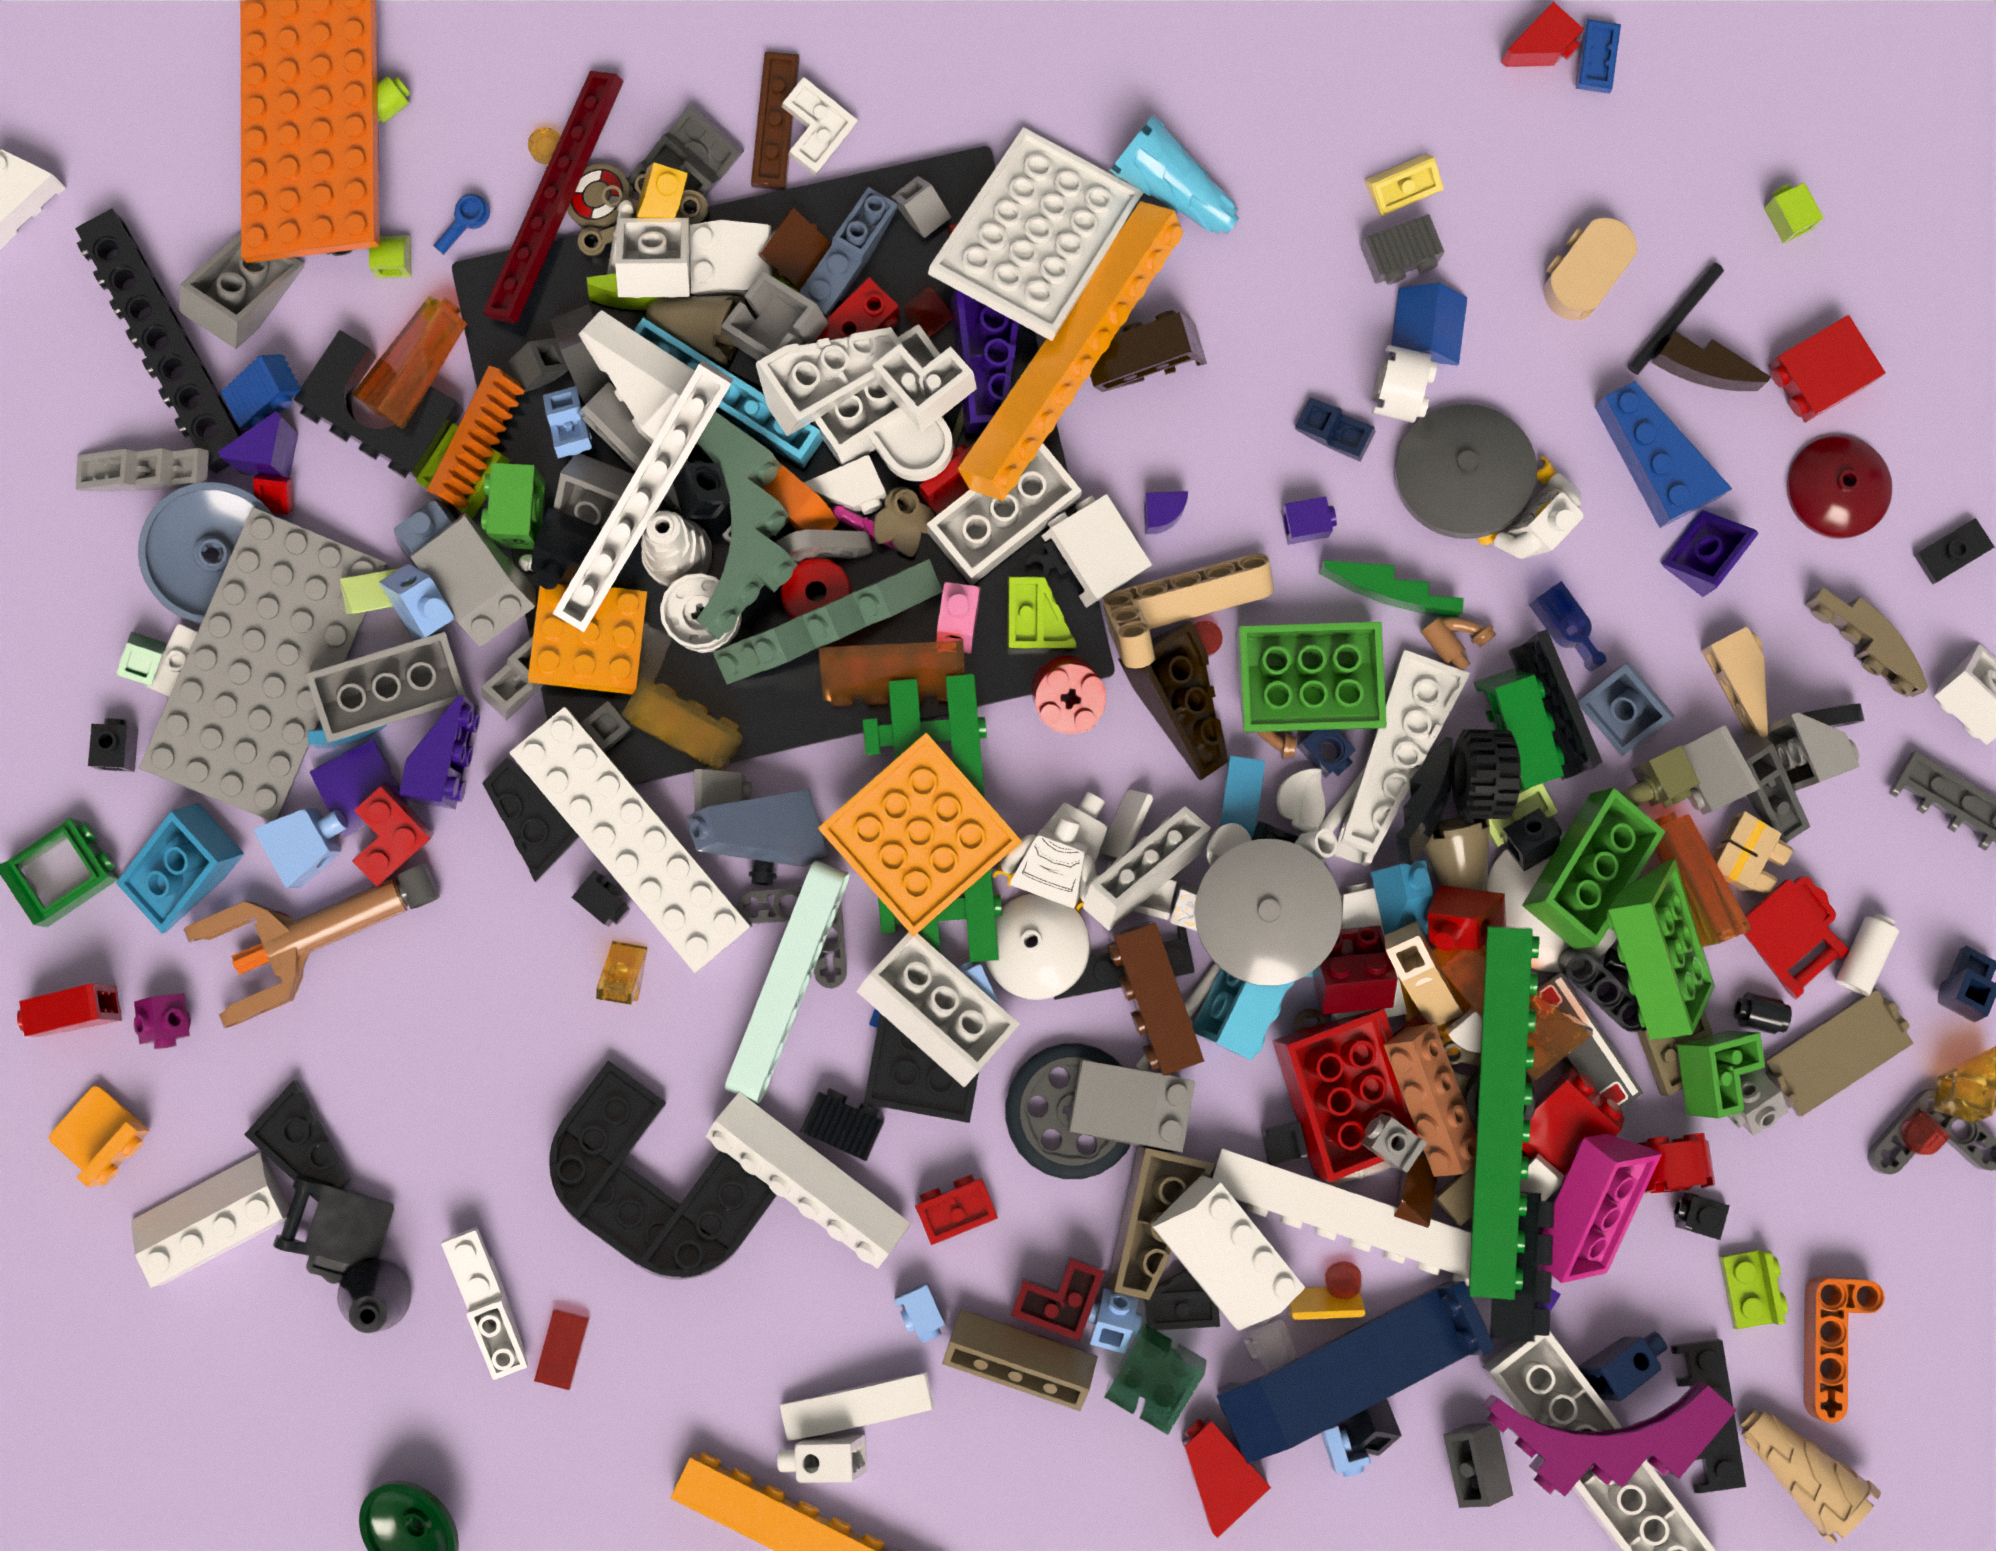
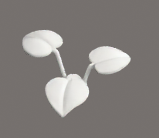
[1207,769,1337,866]

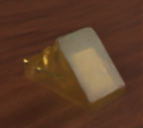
[596,941,647,1005]

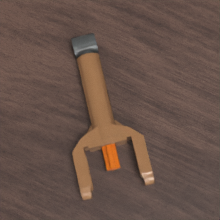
[183,864,440,1028]

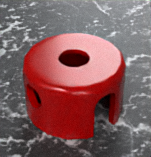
[781,557,852,619]

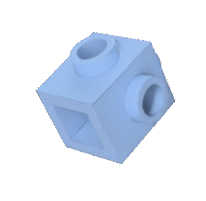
[1088,1288,1142,1354]

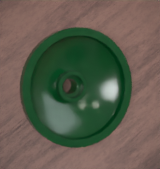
[359,1480,459,1551]

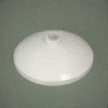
[986,894,1090,1000]

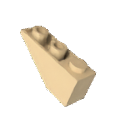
[1384,921,1464,1027]

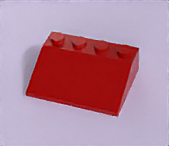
[1272,1009,1418,1182]

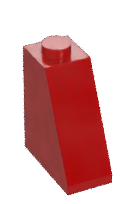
[17,983,122,1037]
[1182,1416,1271,1538]

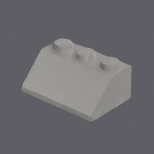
[1764,712,1860,791]

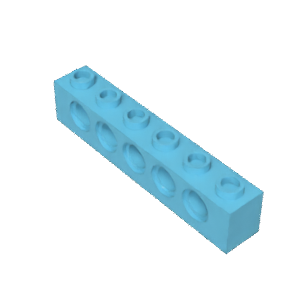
[634,318,823,469]

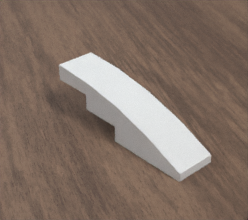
[780,1372,935,1441]

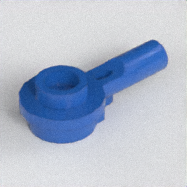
[433,194,490,255]

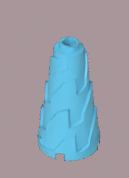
[1109,115,1239,234]

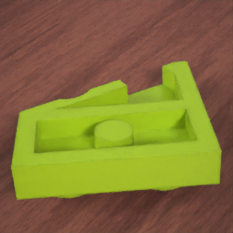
[1007,576,1076,648]

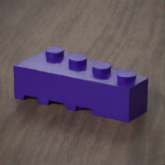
[951,289,1019,434]

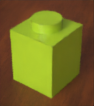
[1764,182,1824,244]

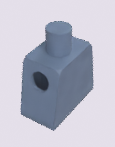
[394,499,460,568]

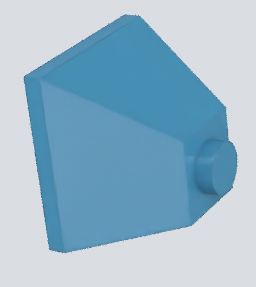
[1371,860,1434,935]

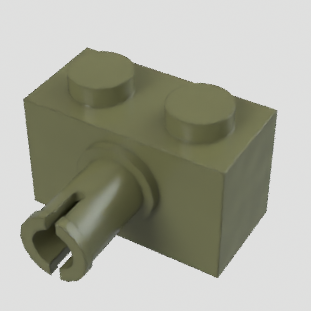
[1620,745,1701,808]

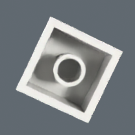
[615,218,690,298]

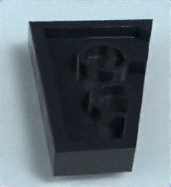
[482,757,580,882]
[244,1080,351,1203]

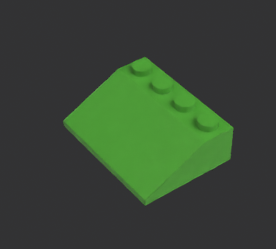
[1235,622,1387,733]
[1607,858,1715,1040]

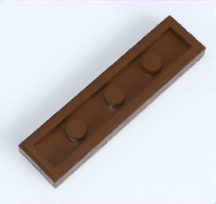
[751,52,800,190]

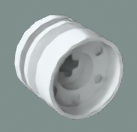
[660,573,742,653]

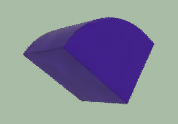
[1144,491,1188,534]

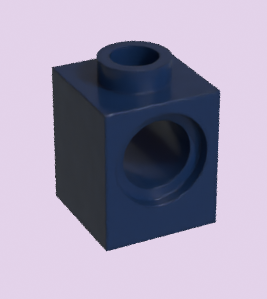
[1297,730,1356,778]

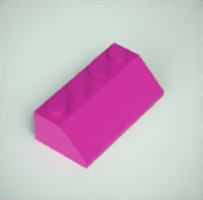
[1539,1134,1662,1283]

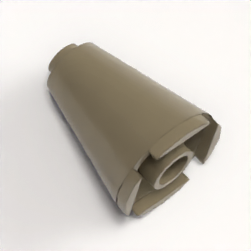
[646,295,747,366]
[1424,817,1490,891]

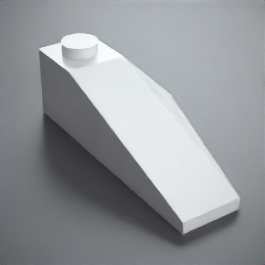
[578,310,695,444]

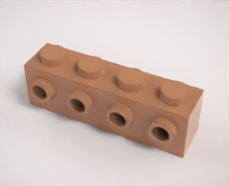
[1383,1023,1477,1177]

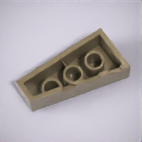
[1106,1146,1215,1300]

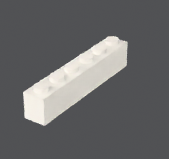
[705,1092,911,1269]

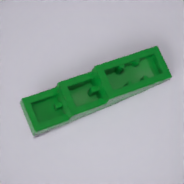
[1319,560,1464,617]

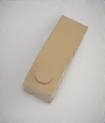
[1701,626,1768,738]

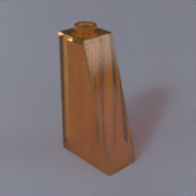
[352,296,467,429]
[1655,812,1752,947]

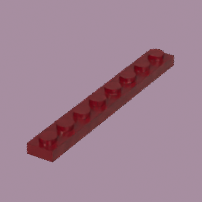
[483,71,624,324]

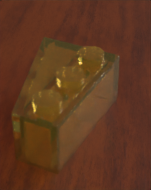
[621,677,744,771]

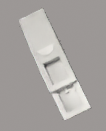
[441,1227,528,1380]

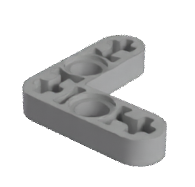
[775,529,873,563]

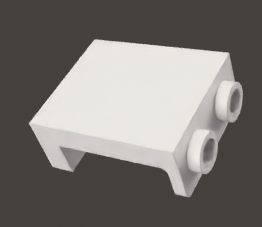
[1042,494,1152,608]

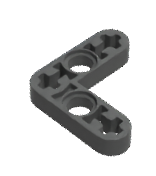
[737,887,847,989]
[1867,1089,1996,1175]

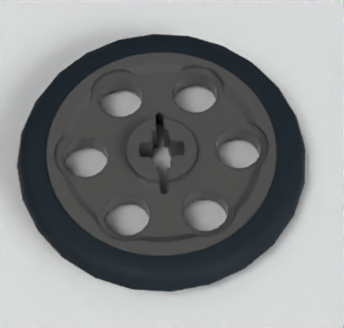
[1005,1043,1131,1179]

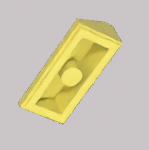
[1365,154,1444,216]

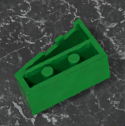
[1473,669,1565,789]

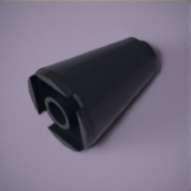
[337,1259,411,1333]

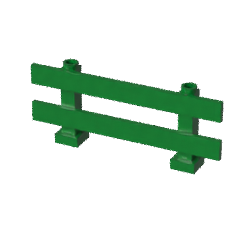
[863,674,1002,963]

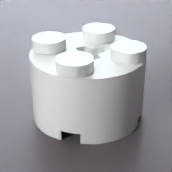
[1371,345,1438,423]

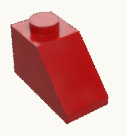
[1501,1,1584,67]

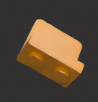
[49,1086,150,1187]

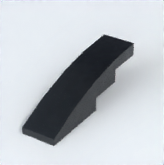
[1396,736,1454,865]

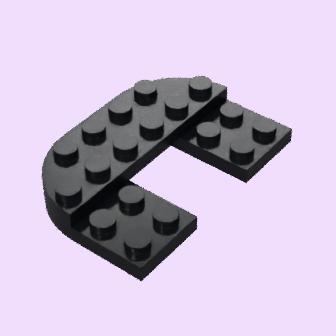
[549,1061,777,1280]

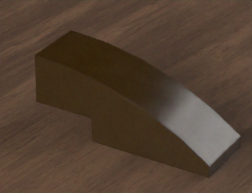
[1652,331,1771,391]

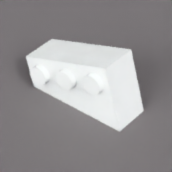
[0,149,66,250]

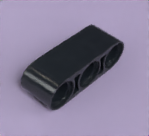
[1558,947,1643,1032]

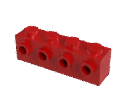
[814,277,900,343]

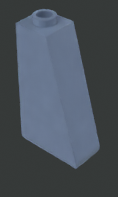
[687,789,828,867]

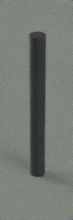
[1628,263,1724,375]

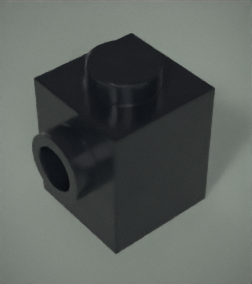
[88,718,138,772]
[1503,808,1562,871]

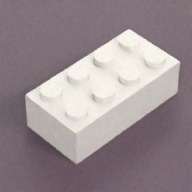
[927,443,1082,586]

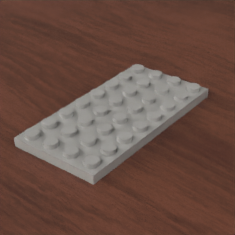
[138,507,387,821]

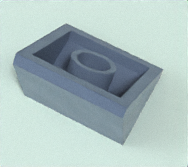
[1578,662,1675,756]

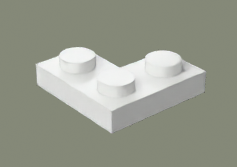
[781,77,858,176]

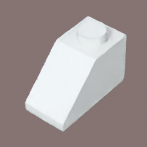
[804,455,886,515]

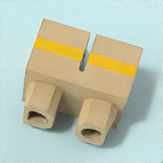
[1704,811,1793,895]

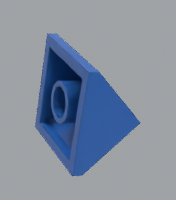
[1390,282,1467,366]

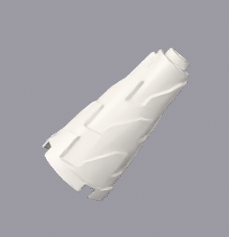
[641,511,713,588]

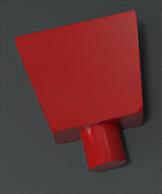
[1427,885,1506,952]

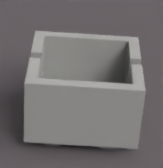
[721,271,829,361]

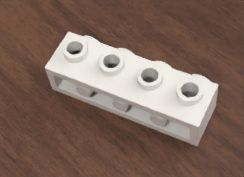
[1083,806,1211,930]

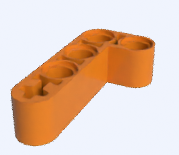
[763,462,839,531]
[1804,1276,1885,1423]

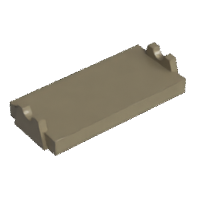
[1764,989,1914,1116]

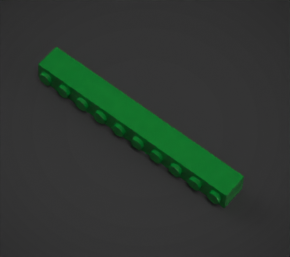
[1469,925,1540,1300]

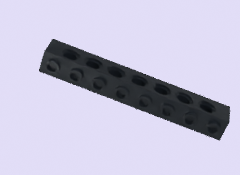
[75,208,242,473]

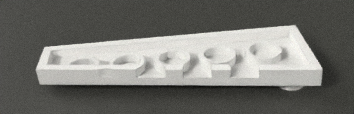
[1340,650,1470,855]

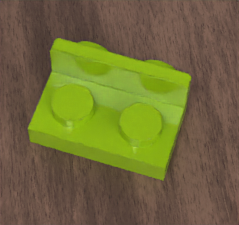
[1719,1249,1788,1329]

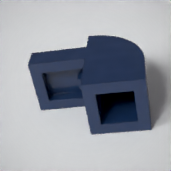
[1938,945,1996,1022]

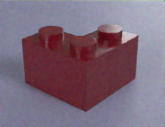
[1010,1256,1105,1342]

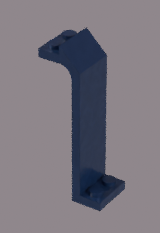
[1216,1281,1496,1464]

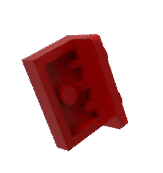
[919,442,975,515]
[915,1174,998,1245]

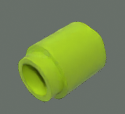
[377,75,411,124]

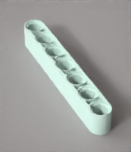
[725,860,850,1104]

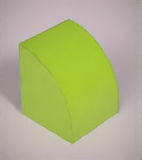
[369,235,411,278]

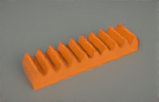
[426,366,525,509]

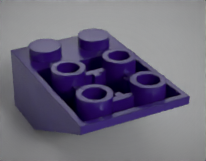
[399,695,480,810]

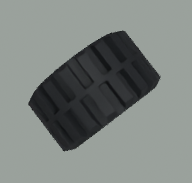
[1451,729,1521,819]

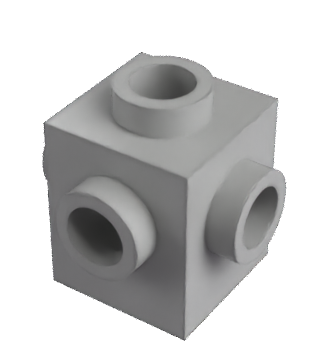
[1728,1070,1788,1136]

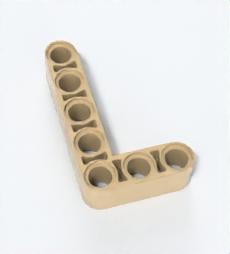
[1102,554,1274,669]

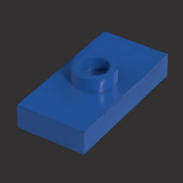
[1576,19,1621,94]

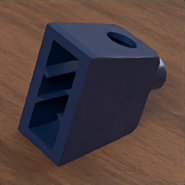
[1577,1331,1667,1401]

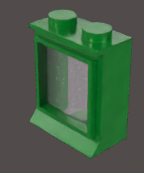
[0,818,119,927]

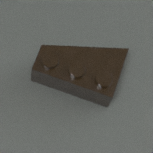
[1090,310,1207,392]

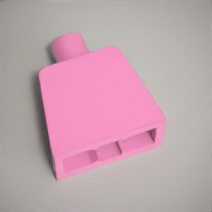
[936,582,981,654]

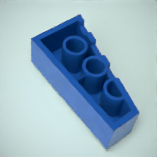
[1595,381,1732,528]

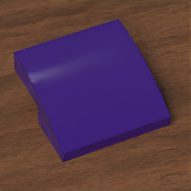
[310,738,408,837]

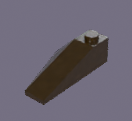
[1118,622,1228,780]

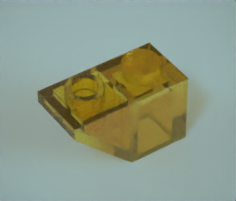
[1934,1046,1996,1123]

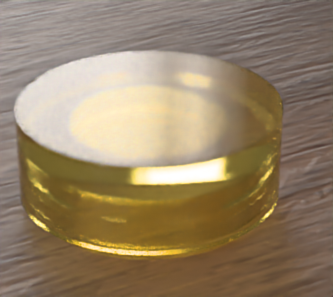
[528,127,560,165]

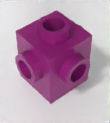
[134,993,191,1049]

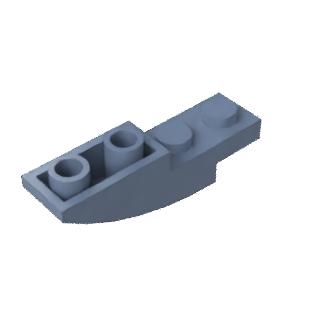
[799,187,898,319]

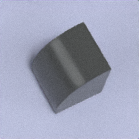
[508,338,569,392]

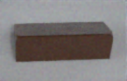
[1394,1154,1437,1228]

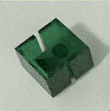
[1104,1323,1207,1435]

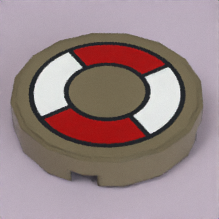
[567,163,633,231]

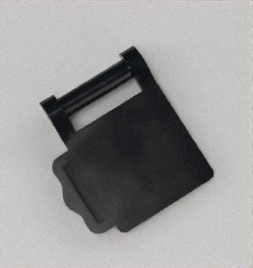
[273,1176,394,1284]

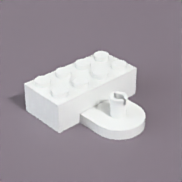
[812,324,954,481]

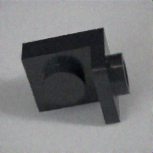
[1674,1192,1730,1240]

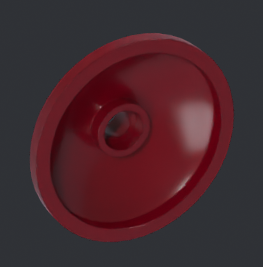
[1787,435,1892,539]

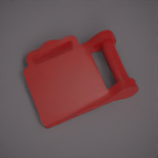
[1737,877,1849,999]

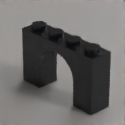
[293,330,464,479]

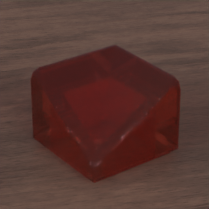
[904,285,953,338]

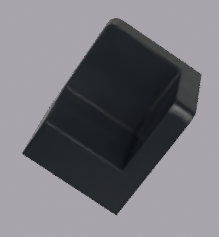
[1260,1121,1308,1165]
[1342,1399,1402,1456]

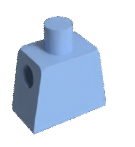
[379,564,455,640]
[253,808,348,888]

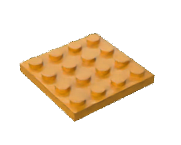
[818,732,1022,937]

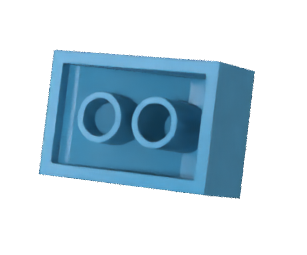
[116,803,244,934]

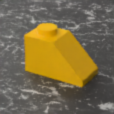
[634,162,688,218]

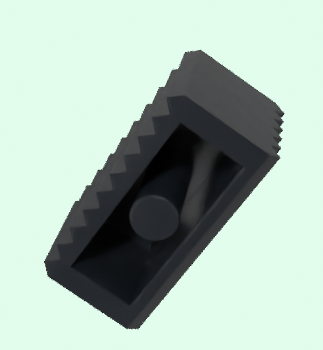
[800,1088,885,1161]

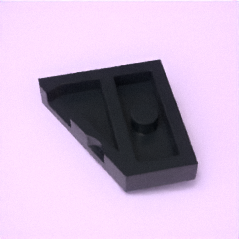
[1145,1269,1220,1331]

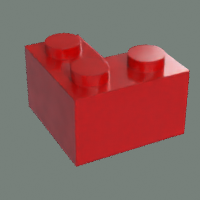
[352,781,434,887]

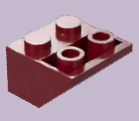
[1313,925,1398,1015]

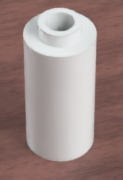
[1835,913,1899,996]

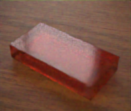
[534,1309,590,1390]

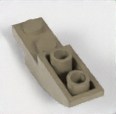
[1804,587,1928,697]

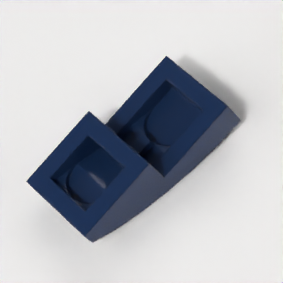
[1295,397,1376,462]

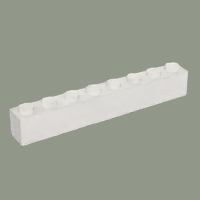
[552,360,734,632]
[1209,1148,1472,1286]

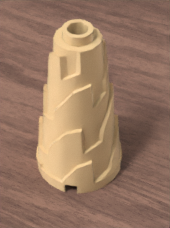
[1740,1409,1881,1545]

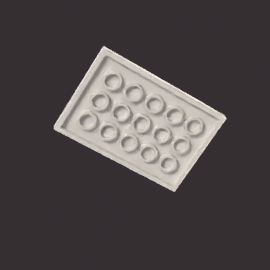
[928,127,1144,341]

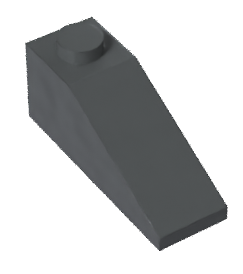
[1735,731,1811,843]

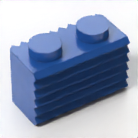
[220,354,301,429]

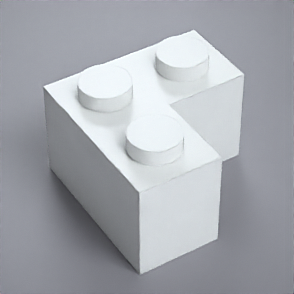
[872,343,977,432]

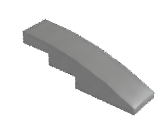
[76,448,209,491]

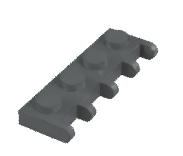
[1889,751,1996,850]

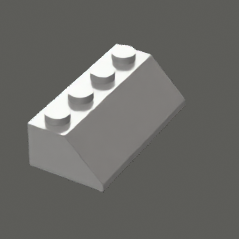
[577,382,696,514]
[304,631,467,743]

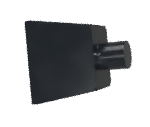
[531,507,602,590]

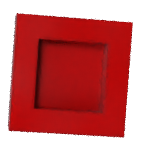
[253,473,294,515]

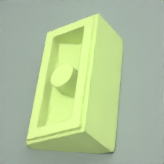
[340,568,412,614]

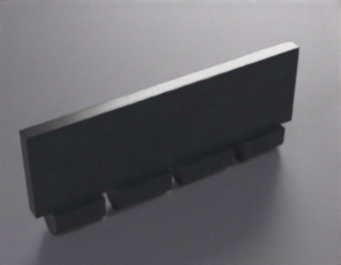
[1490,1192,1555,1342]

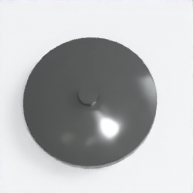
[1395,404,1537,539]

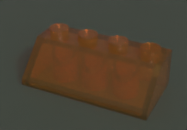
[819,641,965,706]

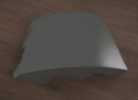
[628,104,744,209]

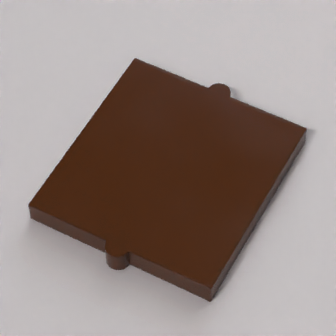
[758,208,832,292]

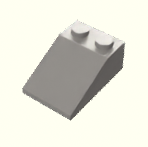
[179,232,304,349]
[410,513,536,647]
[1068,1060,1195,1153]

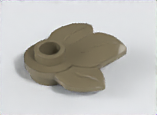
[873,487,935,557]

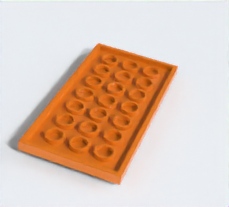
[240,0,380,263]

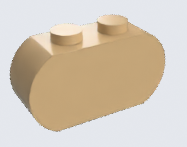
[1544,218,1637,320]

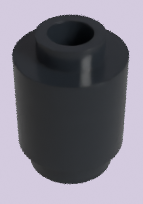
[1734,992,1792,1034]

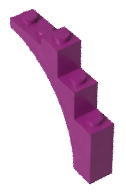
[1482,1381,1736,1497]

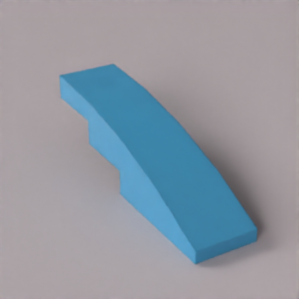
[1218,755,1265,839]

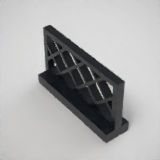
[1508,629,1603,781]

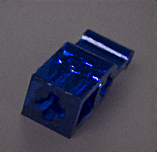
[1529,581,1607,672]

